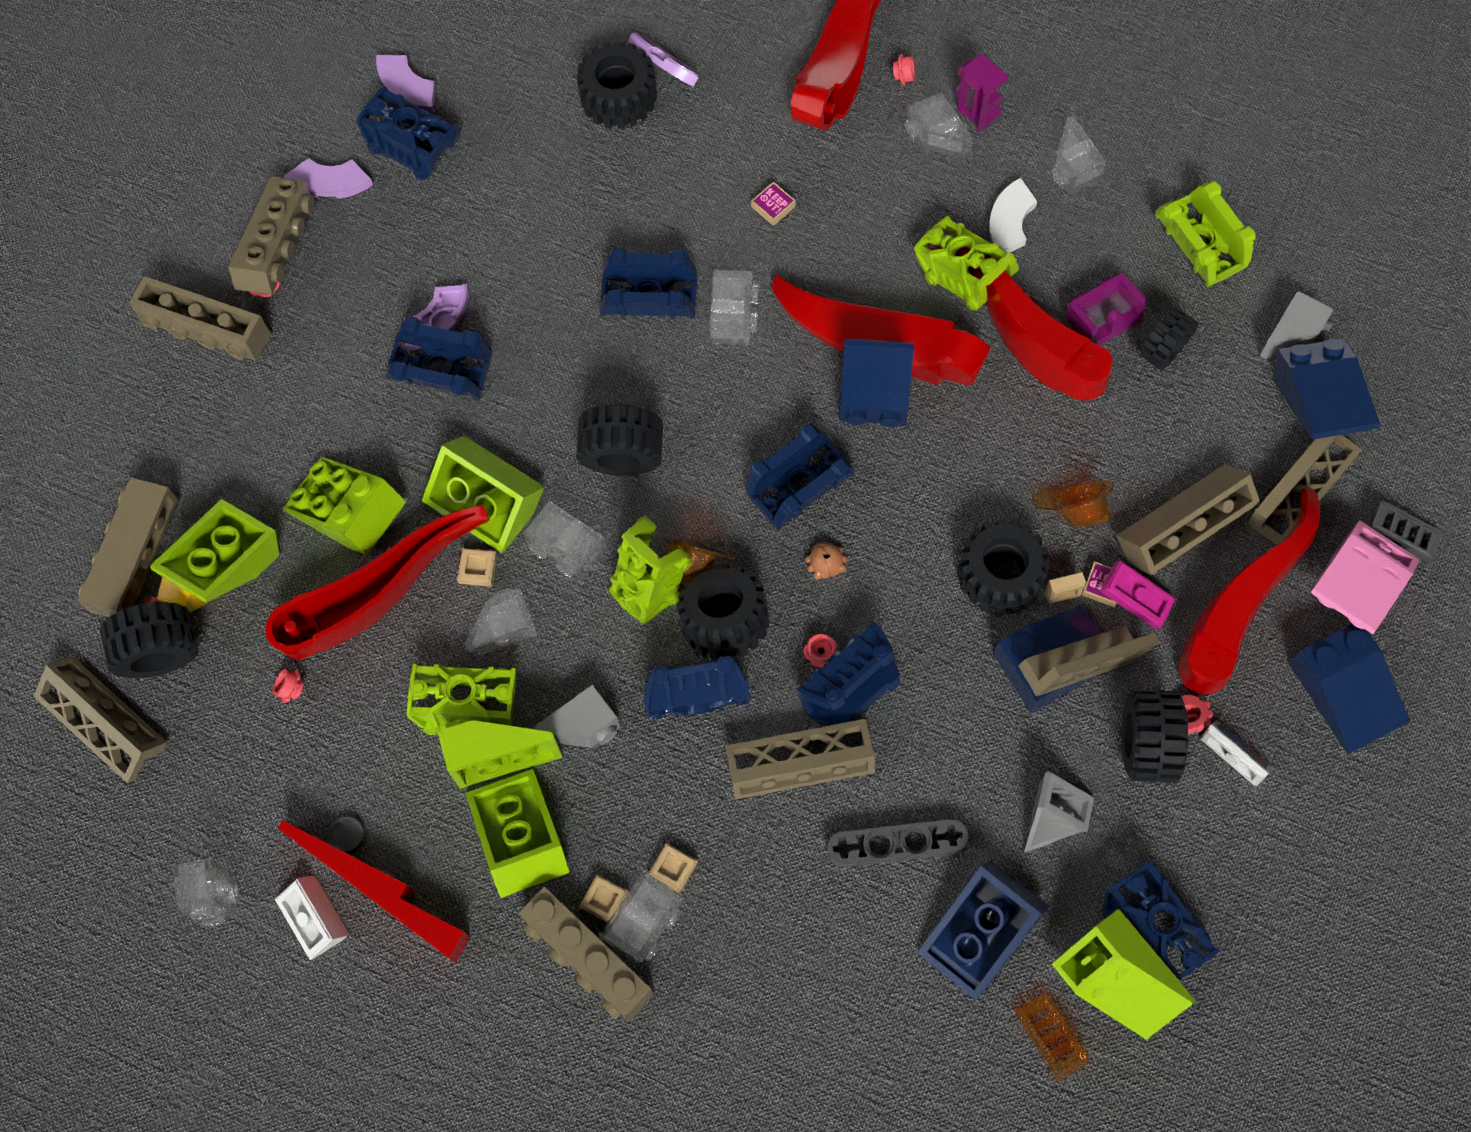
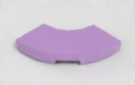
[628,32,699,87]
[376,55,436,113]
[284,158,373,199]
[404,284,469,352]

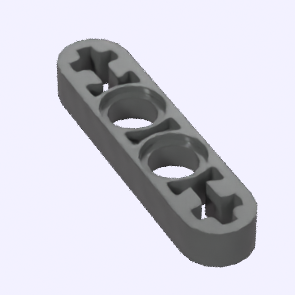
[827,819,968,868]

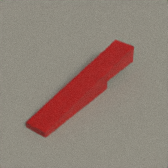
[278,820,470,964]

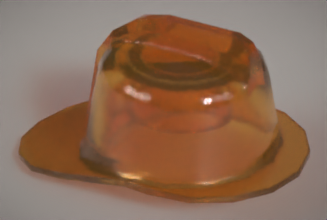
[1032,480,1113,527]
[662,536,732,583]

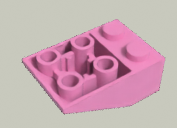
[1311,520,1420,634]

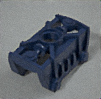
[356,86,460,181]
[600,248,698,319]
[385,317,492,400]
[746,423,856,531]
[797,621,901,726]
[644,656,750,719]
[1102,860,1220,980]

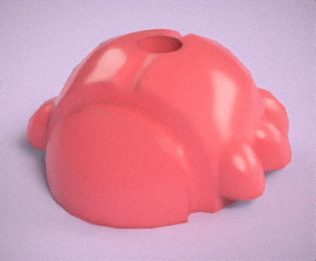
[1182,695,1213,734]

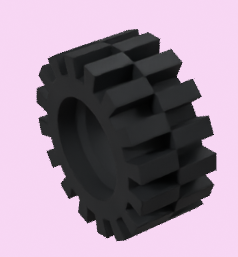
[1139,307,1198,371]

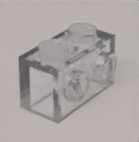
[710,270,759,345]
[524,501,607,581]
[173,858,240,926]
[598,873,684,963]

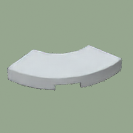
[989,178,1037,253]

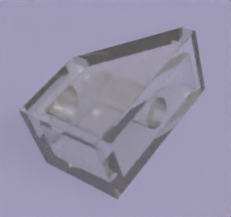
[905,92,973,159]
[1052,115,1106,195]
[465,587,538,659]

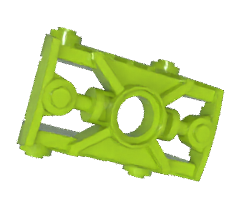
[1155,181,1256,287]
[914,216,1019,312]
[608,516,692,624]
[406,664,517,735]

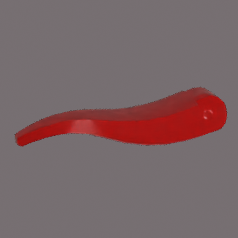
[791,0,881,131]
[929,246,1112,401]
[771,275,990,386]
[1177,487,1320,695]
[265,505,490,661]

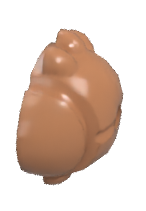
[805,541,847,580]

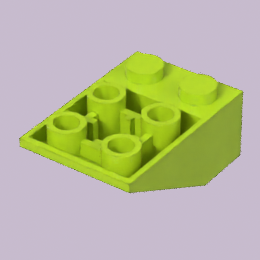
[283,456,406,556]
[1052,909,1196,1040]

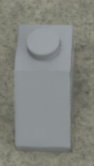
[1260,291,1334,359]
[534,685,620,748]

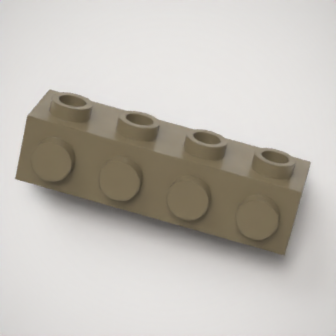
[228,176,315,295]
[129,276,271,361]
[1117,464,1260,575]
[78,477,179,617]
[518,887,654,1023]

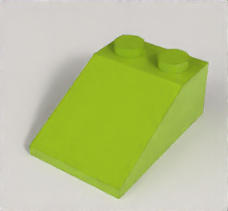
[150,499,279,603]
[437,719,563,789]
[465,769,570,898]

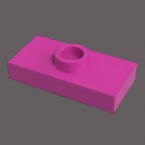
[1100,561,1176,629]

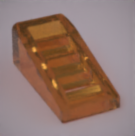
[1014,992,1089,1082]

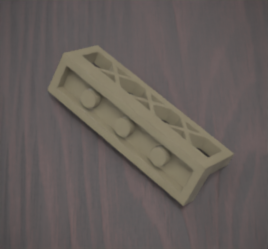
[1247,435,1362,545]
[1018,626,1160,697]
[33,656,167,784]
[725,719,875,800]

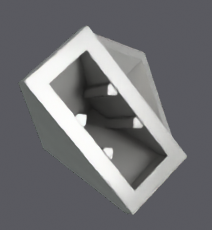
[1024,772,1094,853]

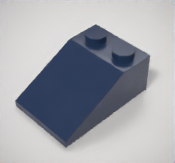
[1275,338,1380,440]
[840,339,914,427]
[993,604,1102,713]
[1289,624,1410,755]
[917,860,1050,1001]

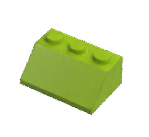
[422,436,544,553]

